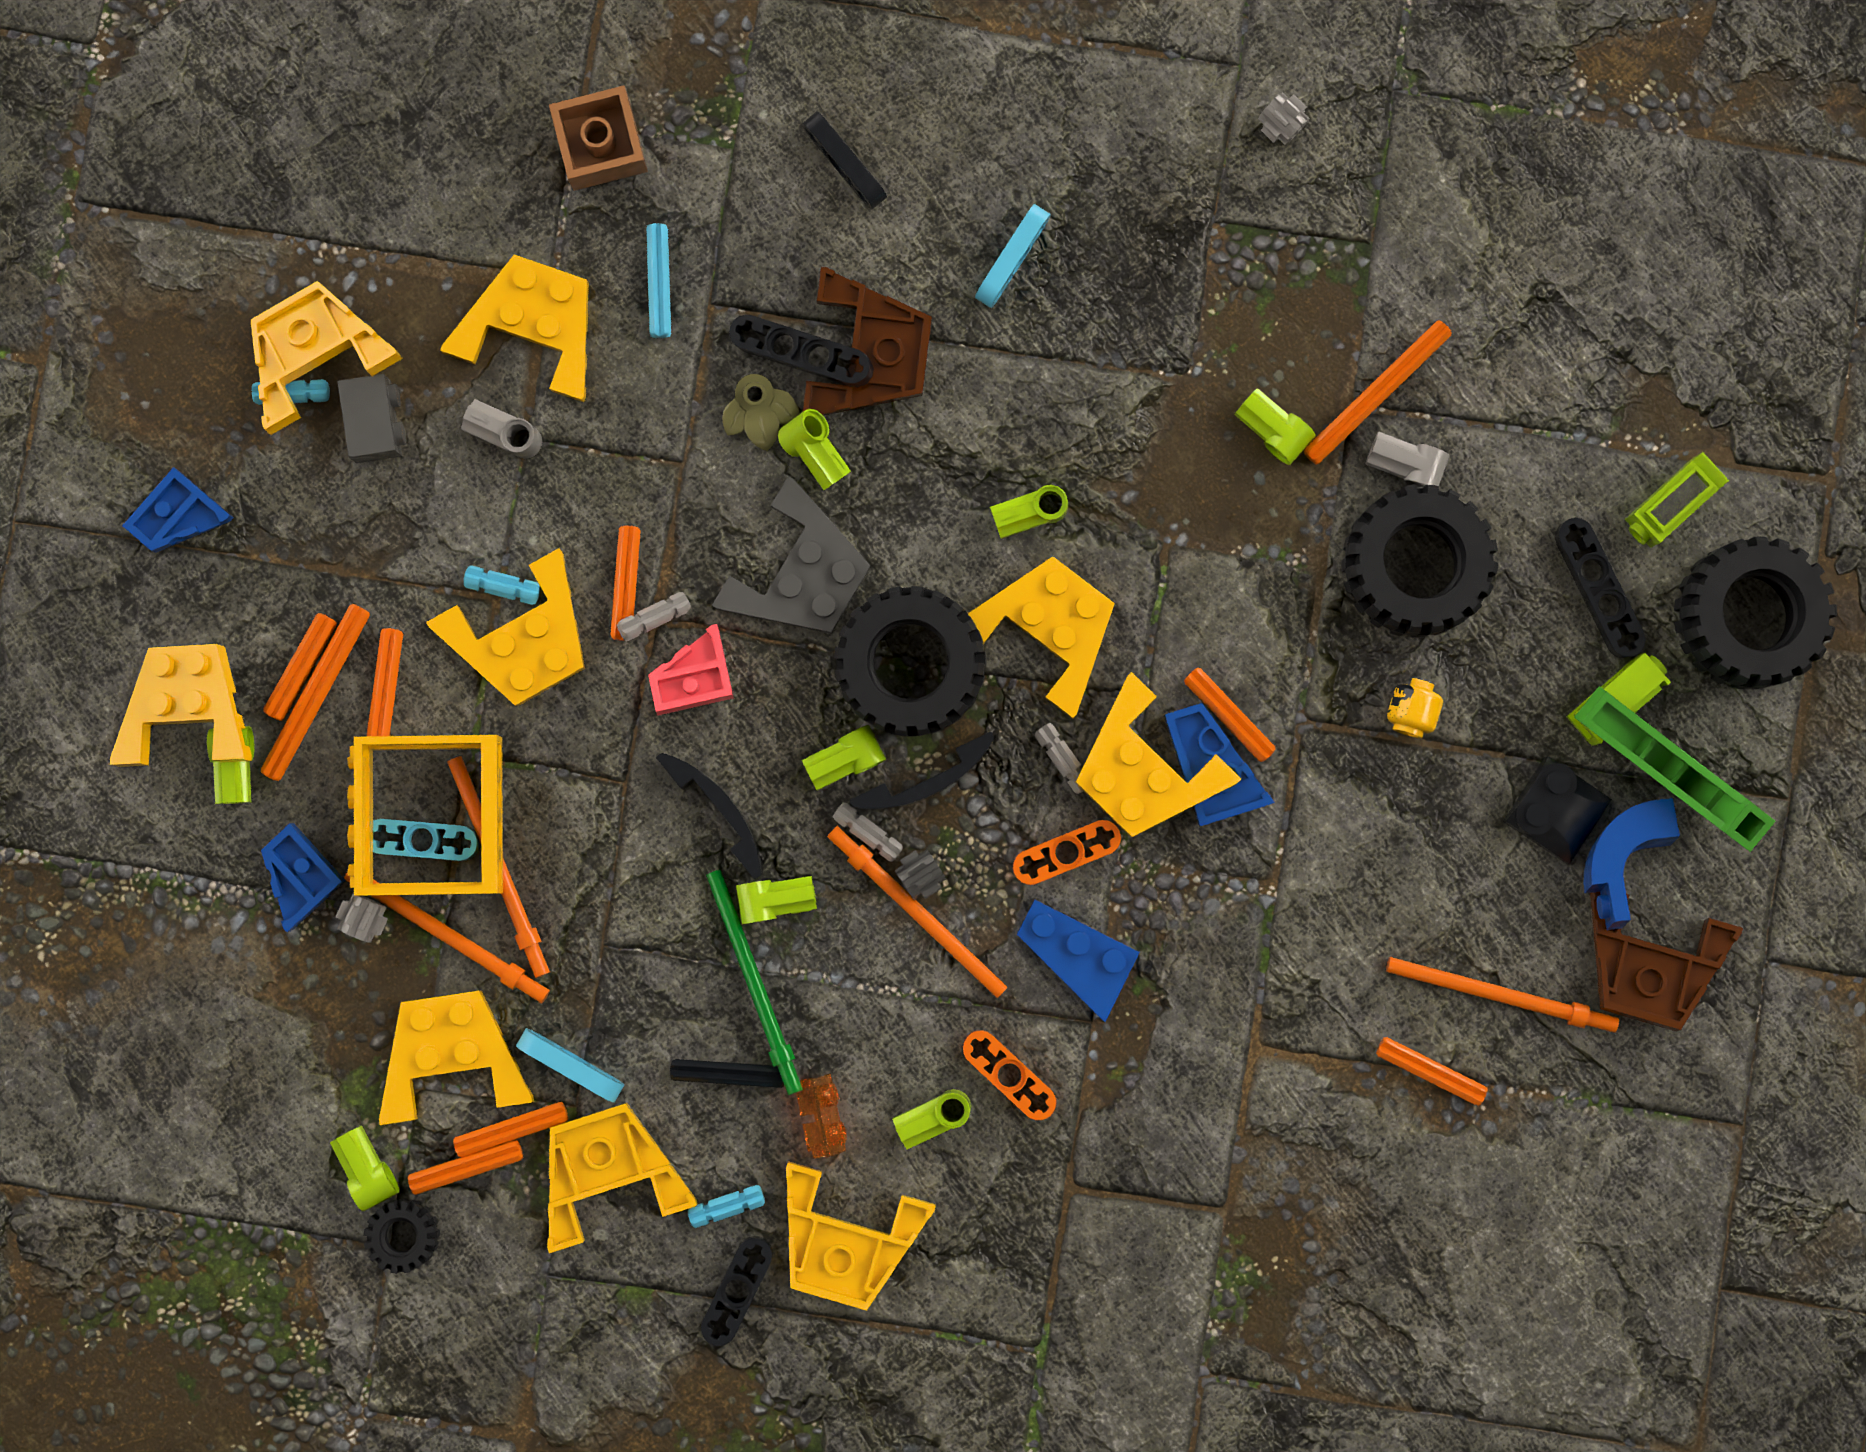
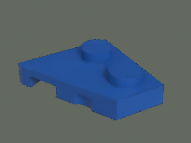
[122,467,234,553]
[261,823,346,932]

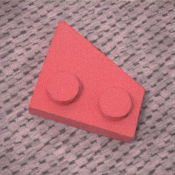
[648,624,734,715]

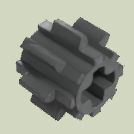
[895,849,946,900]

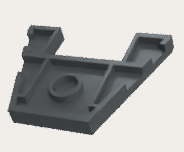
[712,476,871,634]

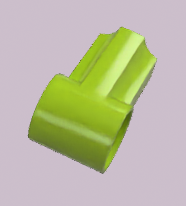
[1234,388,1316,465]
[778,409,851,490]
[990,485,1068,539]
[802,725,886,791]
[207,726,255,804]
[736,876,817,924]
[892,1089,971,1150]
[330,1126,399,1212]

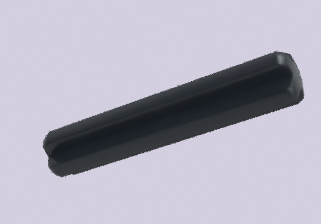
[670,1059,784,1088]

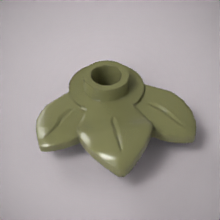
[722,374,800,451]

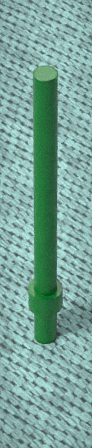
[706,870,803,1096]

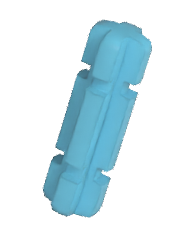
[252,379,330,405]
[463,566,540,605]
[688,1185,765,1228]

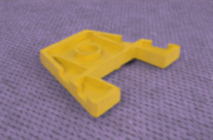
[440,254,589,402]
[251,281,402,435]
[426,548,585,706]
[968,557,1115,719]
[109,644,252,767]
[1076,672,1241,838]
[379,990,534,1125]
[547,1103,698,1253]
[786,1161,936,1311]

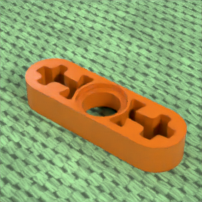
[1013,820,1121,885]
[963,1030,1056,1120]

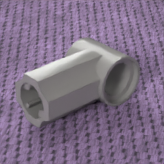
[461,399,542,459]
[1365,432,1450,488]

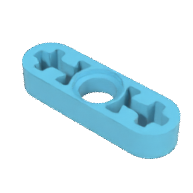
[975,204,1051,308]
[373,819,480,861]
[516,1028,624,1102]

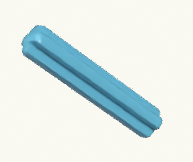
[646,223,671,338]

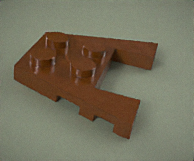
[803,267,932,416]
[1590,892,1743,1032]

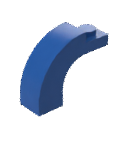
[1583,798,1680,930]

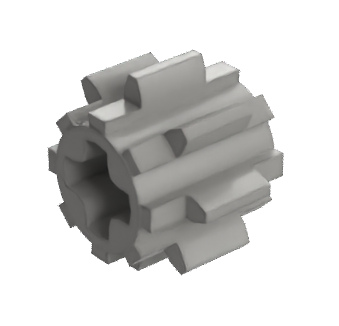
[1258,92,1310,145]
[336,893,388,943]

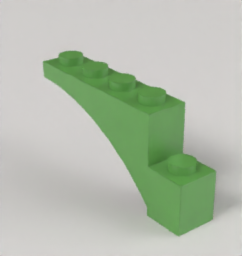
[1574,686,1776,852]

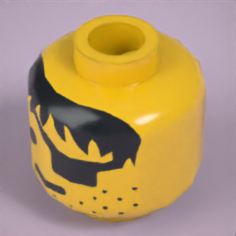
[1387,678,1443,739]

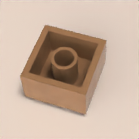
[549,86,648,191]

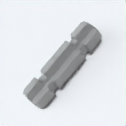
[617,592,691,641]
[1035,723,1083,794]
[833,803,903,862]

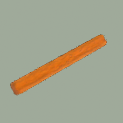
[1304,320,1452,465]
[261,604,370,781]

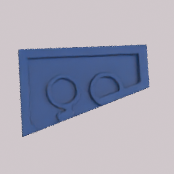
[1164,703,1275,827]
[1017,899,1140,1022]

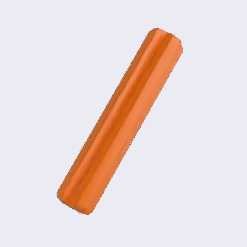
[610,525,641,641]
[263,613,337,721]
[367,628,403,736]
[1184,668,1276,762]
[1376,1037,1488,1106]
[453,1102,568,1157]
[408,1140,523,1195]

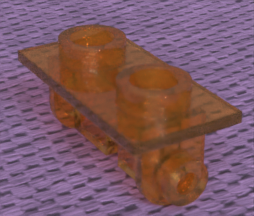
[796,1073,847,1159]

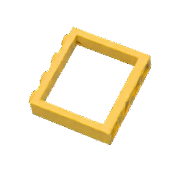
[347,735,503,896]

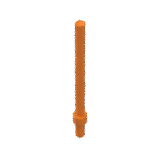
[447,756,550,978]
[827,825,1007,998]
[344,872,550,1004]
[1386,957,1619,1033]

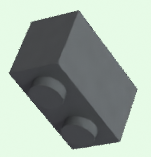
[337,374,406,464]

